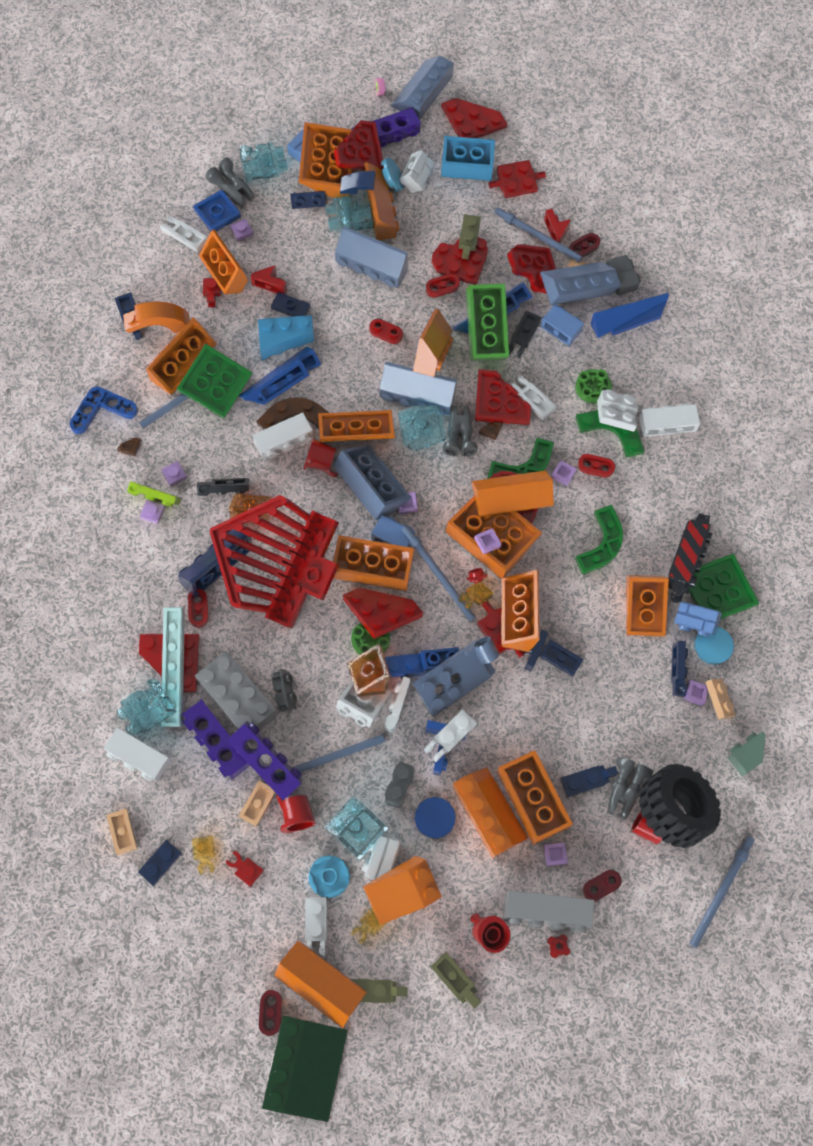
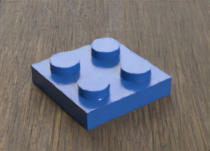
[193,190,241,232]

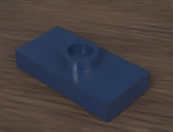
[271,292,311,317]
[524,630,548,671]

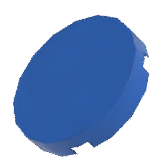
[415,797,456,839]

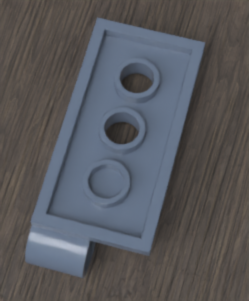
[412,636,500,717]

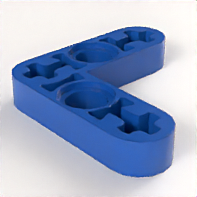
[69,386,138,434]

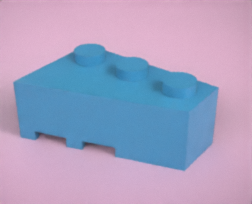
[258,315,314,361]

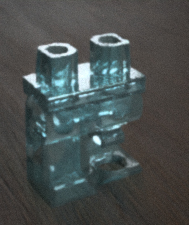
[239,142,288,184]
[325,192,373,233]
[116,679,177,736]

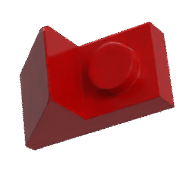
[544,209,571,244]
[251,265,287,294]

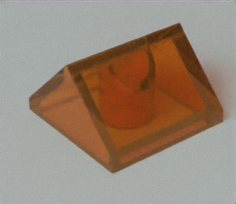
[229,494,272,522]
[347,644,391,697]

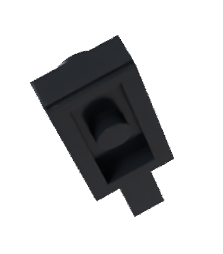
[197,478,250,496]

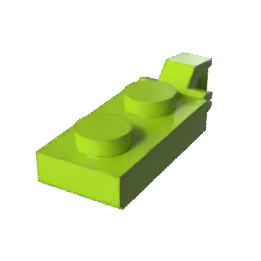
[127,481,181,507]

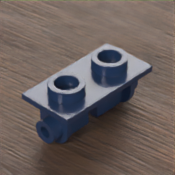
[290,191,326,209]

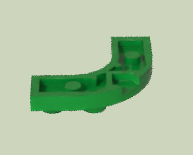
[575,410,644,458]
[487,438,554,479]
[575,505,623,575]

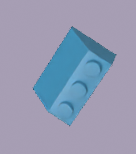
[441,136,495,181]

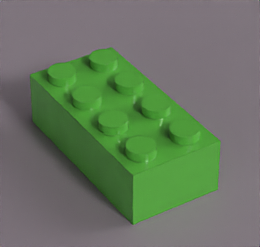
[466,284,509,361]

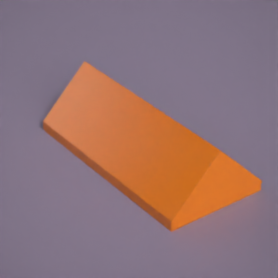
[146,317,217,395]
[318,410,395,442]
[472,471,554,517]
[501,570,540,652]
[274,940,367,1028]

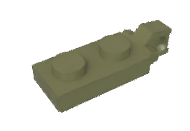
[459,214,481,260]
[430,952,481,1009]
[351,979,407,1003]

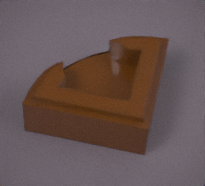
[479,422,503,440]
[117,438,142,456]

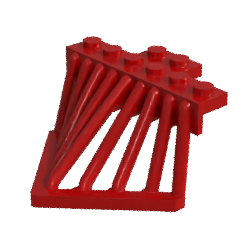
[209,495,339,629]

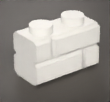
[399,150,434,193]
[362,835,401,880]

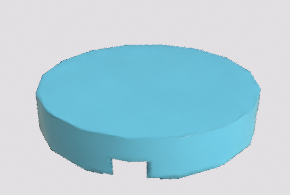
[381,158,404,192]
[694,627,734,665]
[308,855,350,898]

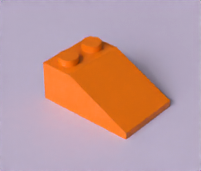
[626,575,669,636]
[363,856,442,925]

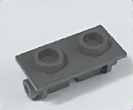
[272,669,297,712]

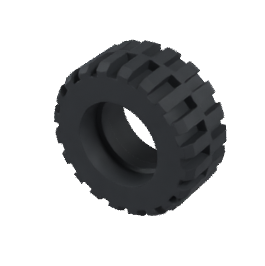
[639,764,721,848]

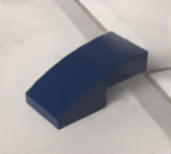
[340,171,376,194]

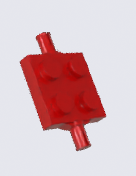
[488,160,546,198]
[477,601,526,658]

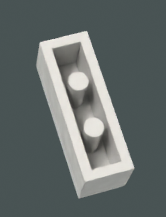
[639,404,700,437]
[253,413,313,460]
[103,728,171,782]

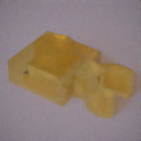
[458,582,493,609]
[192,836,216,875]
[351,908,388,944]

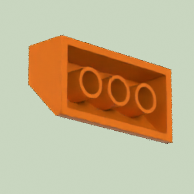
[364,162,399,240]
[413,308,454,377]
[333,535,414,591]
[452,767,528,859]

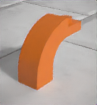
[123,301,190,333]

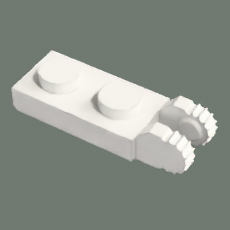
[160,216,208,253]
[510,376,556,421]
[384,676,411,733]
[424,709,477,762]
[305,897,327,959]

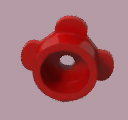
[467,568,488,583]
[547,934,571,958]

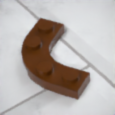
[256,397,329,429]

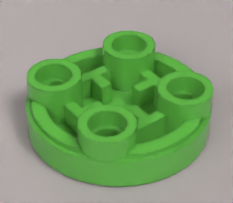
[575,369,612,404]
[351,623,390,659]

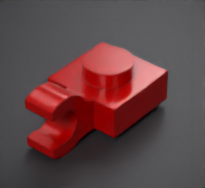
[203,278,221,307]

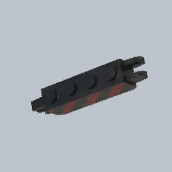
[668,513,713,603]

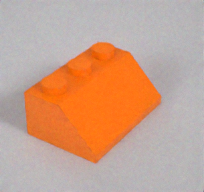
[199,230,248,294]

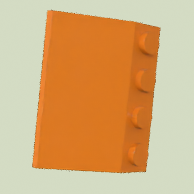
[298,122,352,200]
[445,496,542,579]

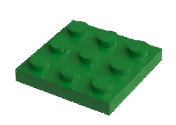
[177,344,253,419]
[689,553,759,620]

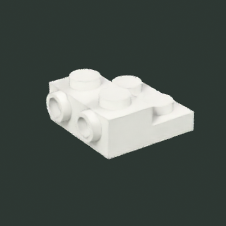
[597,390,638,431]
[336,673,391,728]

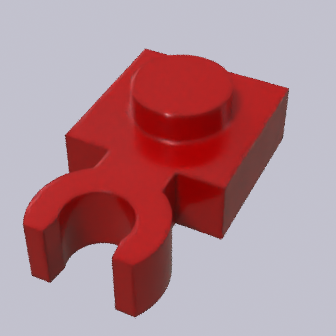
[226,851,264,887]

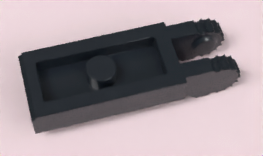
[509,311,542,359]

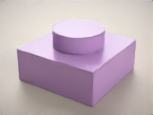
[230,219,253,241]
[161,461,187,487]
[551,461,577,486]
[398,492,419,515]
[140,500,165,524]
[474,528,501,554]
[684,680,708,706]
[543,842,568,867]

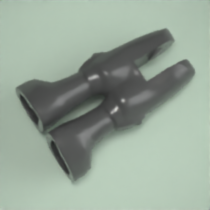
[205,157,255,207]
[443,406,478,456]
[607,757,654,820]

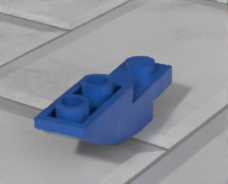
[380,647,460,679]

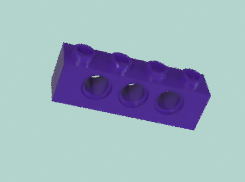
[351,107,421,148]
[182,699,250,780]
[226,721,303,800]

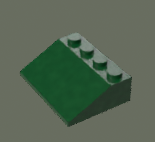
[262,1015,348,1122]

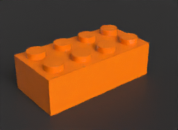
[497,750,573,846]

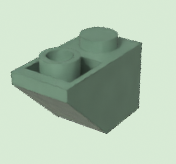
[727,731,765,777]

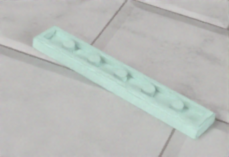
[161,607,185,727]

